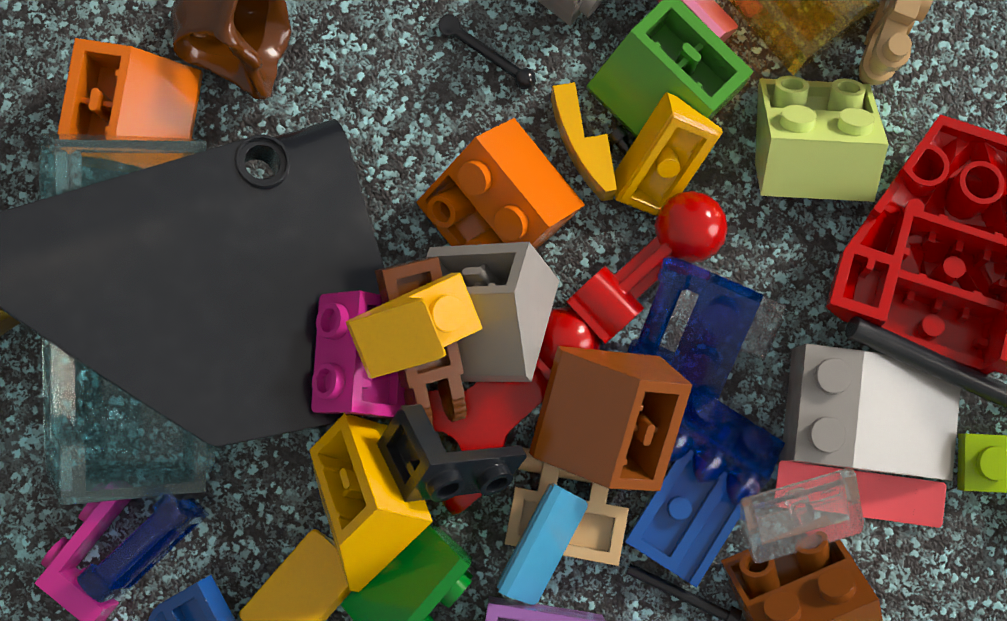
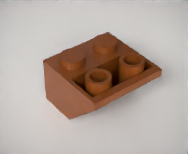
[529,346,692,491]
[721,516,883,621]

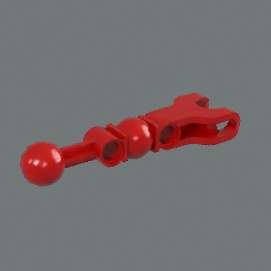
[428,191,728,515]

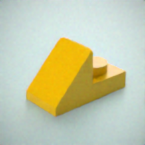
[345,273,483,378]

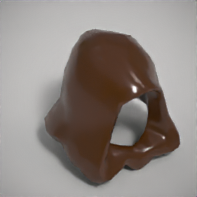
[171,0,291,100]

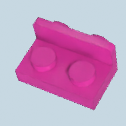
[311,290,405,419]

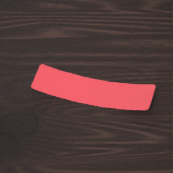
[774,460,947,528]

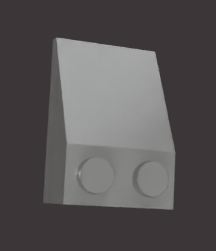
[781,344,961,481]

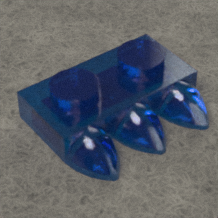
[670,383,785,505]

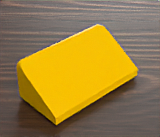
[614,92,723,216]
[238,529,351,621]

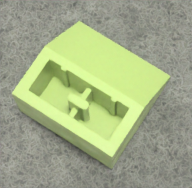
[755,76,889,202]

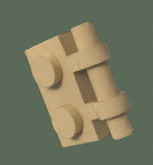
[859,0,933,86]
[505,447,631,566]

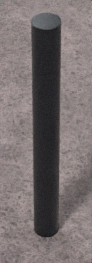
[845,316,1007,409]

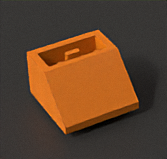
[54,38,203,173]
[416,118,585,250]

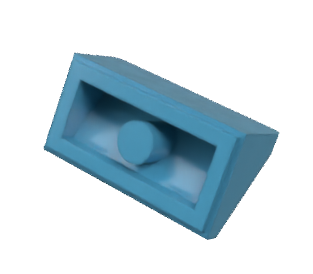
[497,483,588,605]

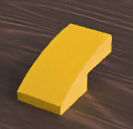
[551,82,617,201]

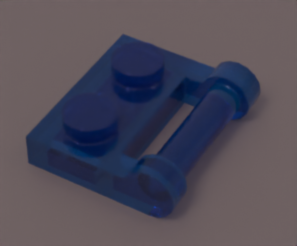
[626,257,764,399]
[77,493,210,603]

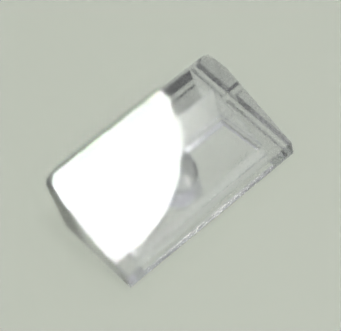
[740,468,864,563]

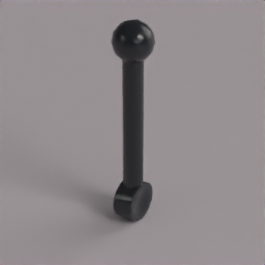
[438,14,536,90]

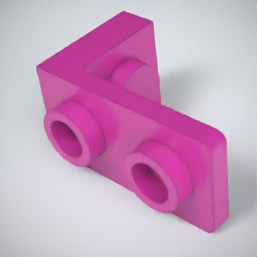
[34,489,133,621]

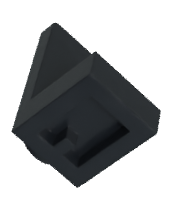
[377,404,527,502]

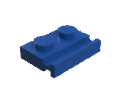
[623,444,757,588]

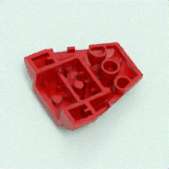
[826,114,1007,375]

